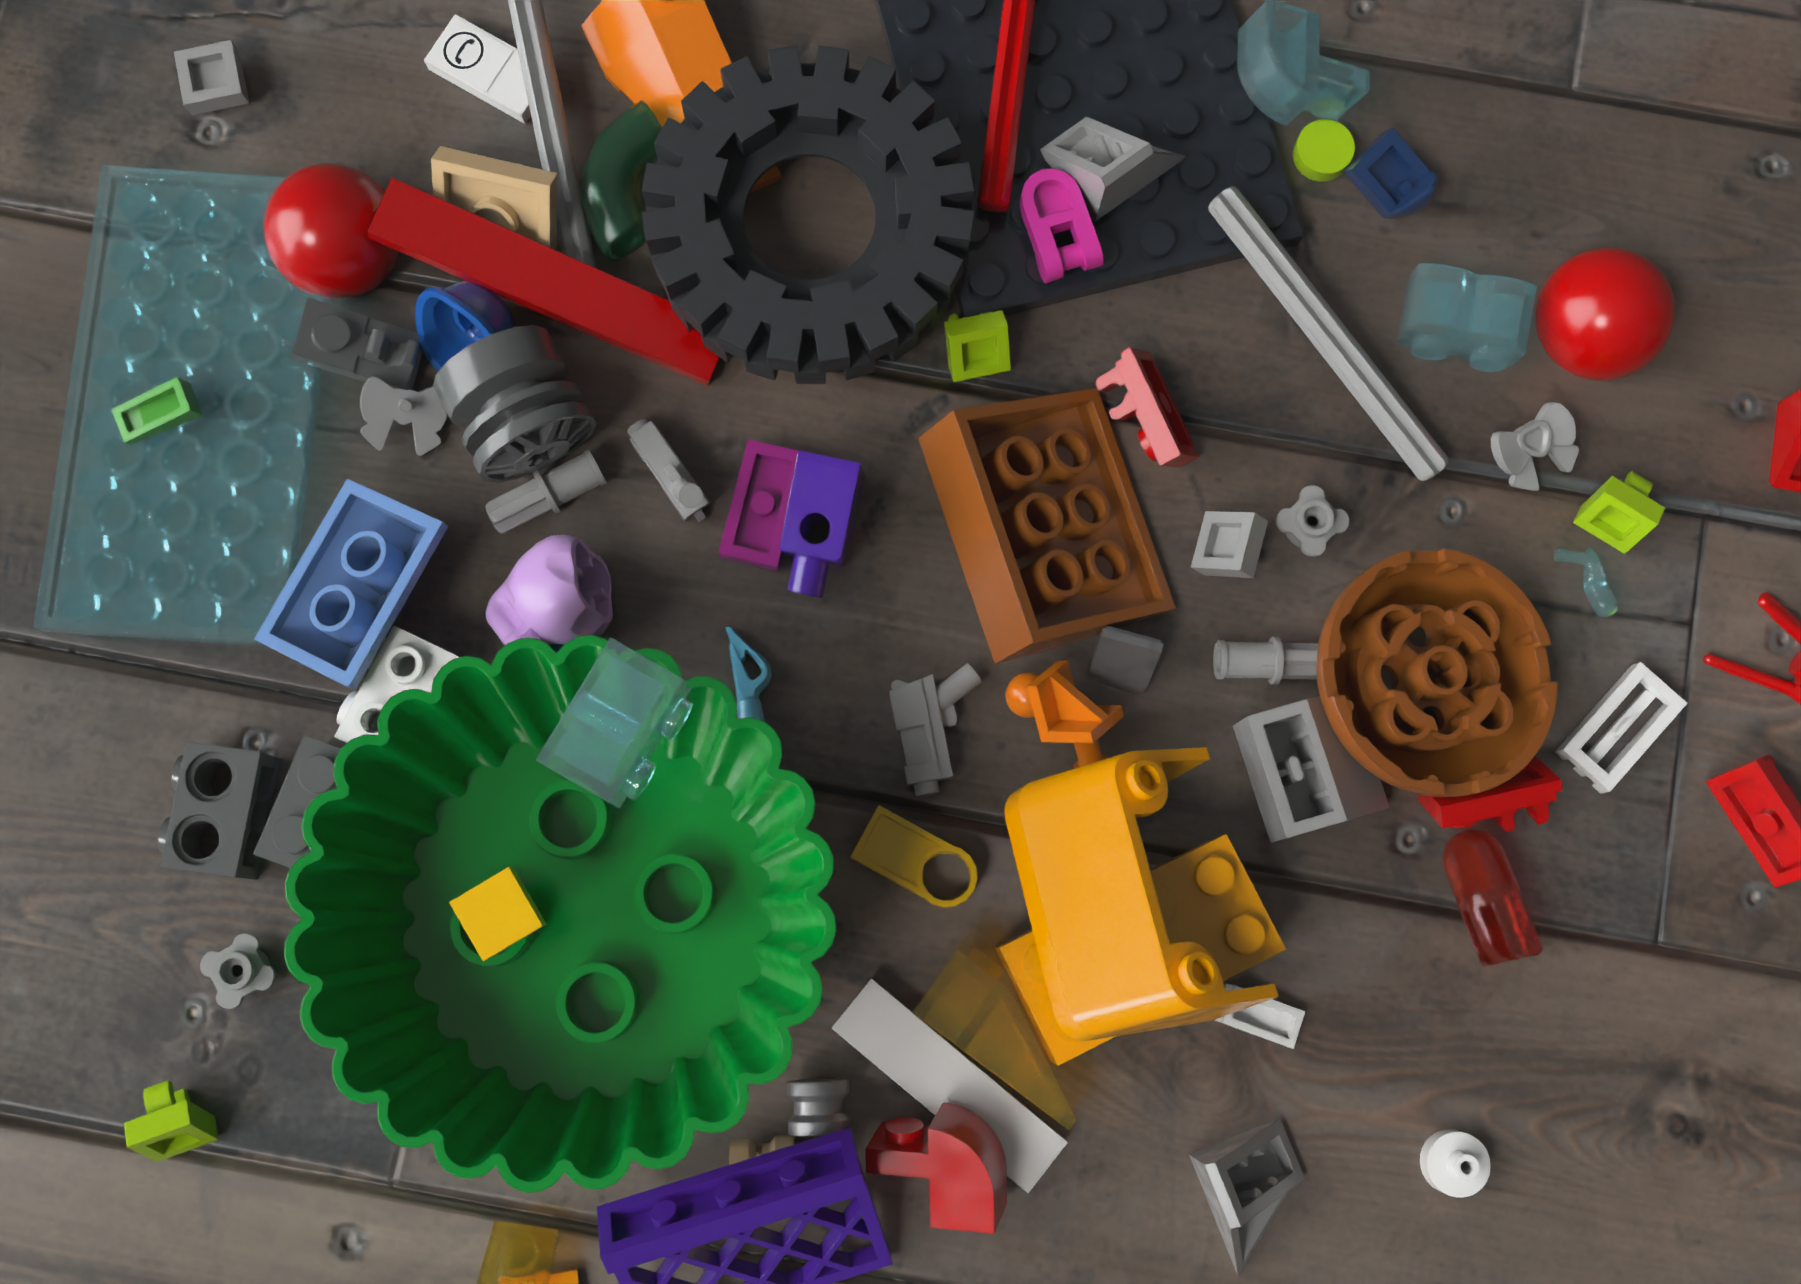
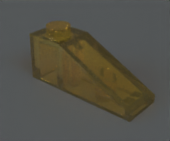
[912,947,1077,1130]

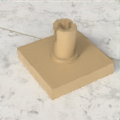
[431,146,558,251]

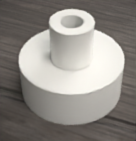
[1420,1129,1491,1198]

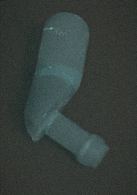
[1554,548,1618,617]

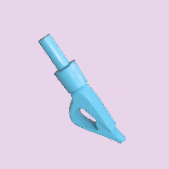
[725,626,772,722]

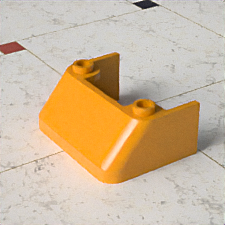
[1004,747,1279,1041]

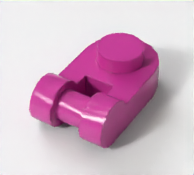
[1020,168,1103,284]

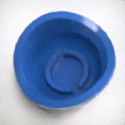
[415,281,515,371]

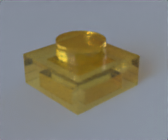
[477,1220,559,1284]

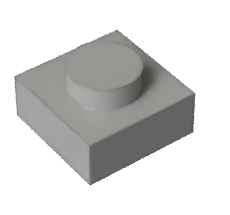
[174,40,249,115]
[1191,511,1268,578]

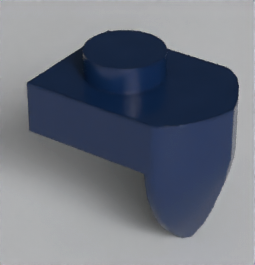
[1343,128,1439,219]

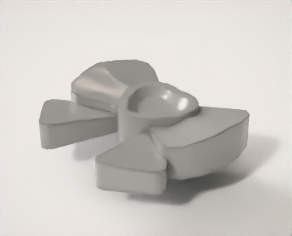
[360,376,447,456]
[1491,402,1579,491]

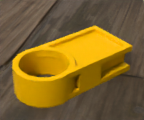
[850,805,977,908]

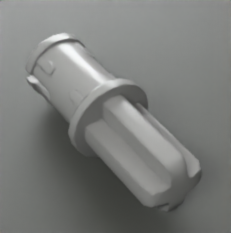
[485,449,607,534]
[1213,636,1318,685]

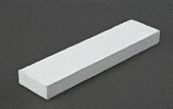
[832,978,1068,1193]

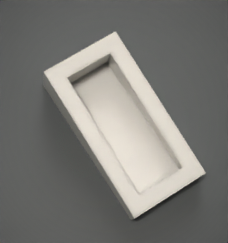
[1214,983,1305,1049]

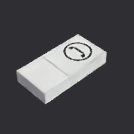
[424,14,531,124]

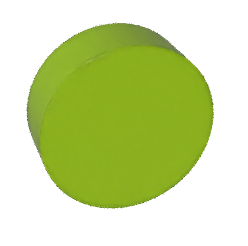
[1293,119,1355,182]

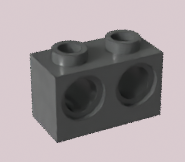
[158,741,281,880]

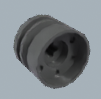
[433,325,597,483]

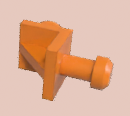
[1005,660,1124,768]

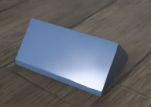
[254,478,448,690]

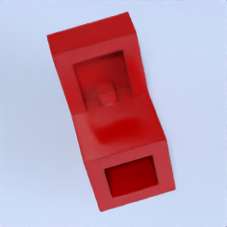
[865,1102,1007,1234]

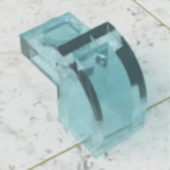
[1237,0,1370,126]

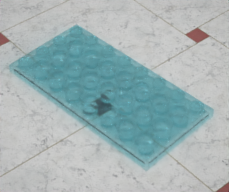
[33,165,330,647]

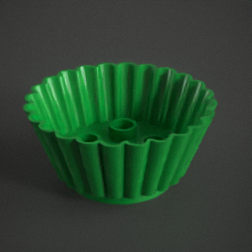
[284,635,836,1193]

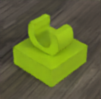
[944,310,1011,382]
[1573,471,1665,554]
[124,1080,219,1162]

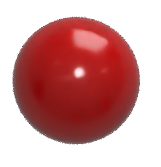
[263,163,400,300]
[1535,247,1676,381]

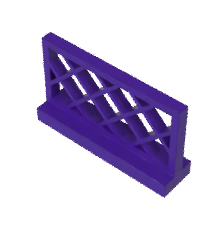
[597,1127,893,1284]

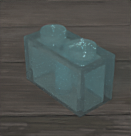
[536,637,693,809]

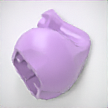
[485,535,613,645]

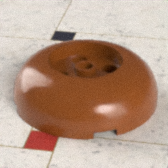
[1316,548,1558,797]

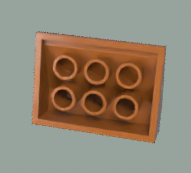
[918,388,1176,664]

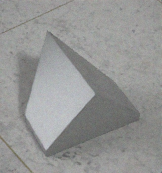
[1040,117,1187,222]
[1189,1119,1305,1276]

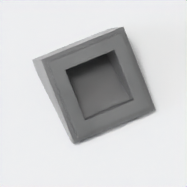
[1087,626,1163,694]

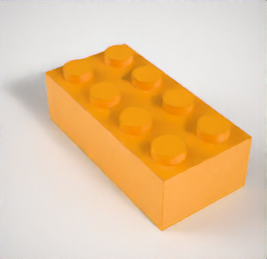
[995,834,1286,1066]

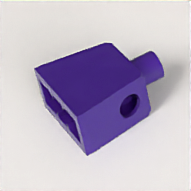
[780,450,865,599]

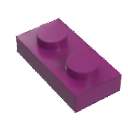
[718,439,799,572]

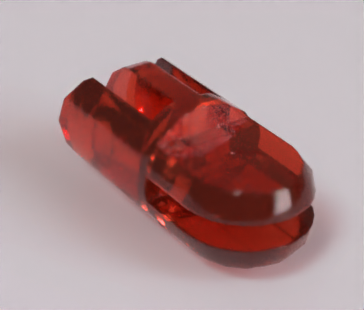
[1442,829,1543,967]

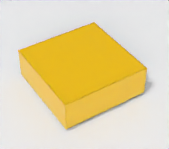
[449,866,547,961]

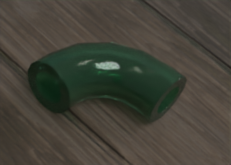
[582,100,662,260]

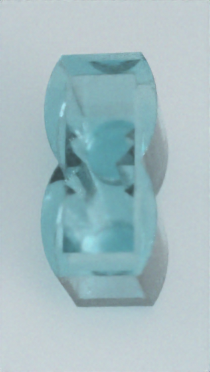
[1396,263,1537,372]

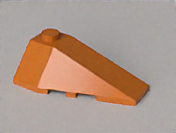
[581,0,781,193]

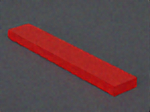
[367,178,719,386]

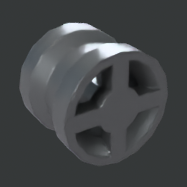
[787,1078,851,1136]

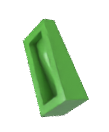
[111,377,203,445]

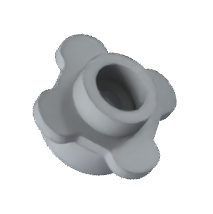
[1276,485,1349,557]
[200,933,276,1009]

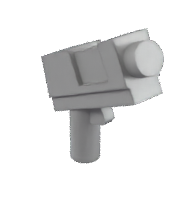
[627,418,710,523]
[889,663,982,797]

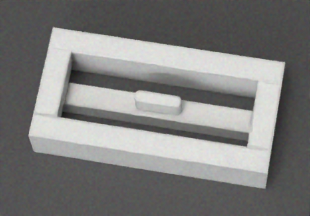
[1555,662,1687,794]

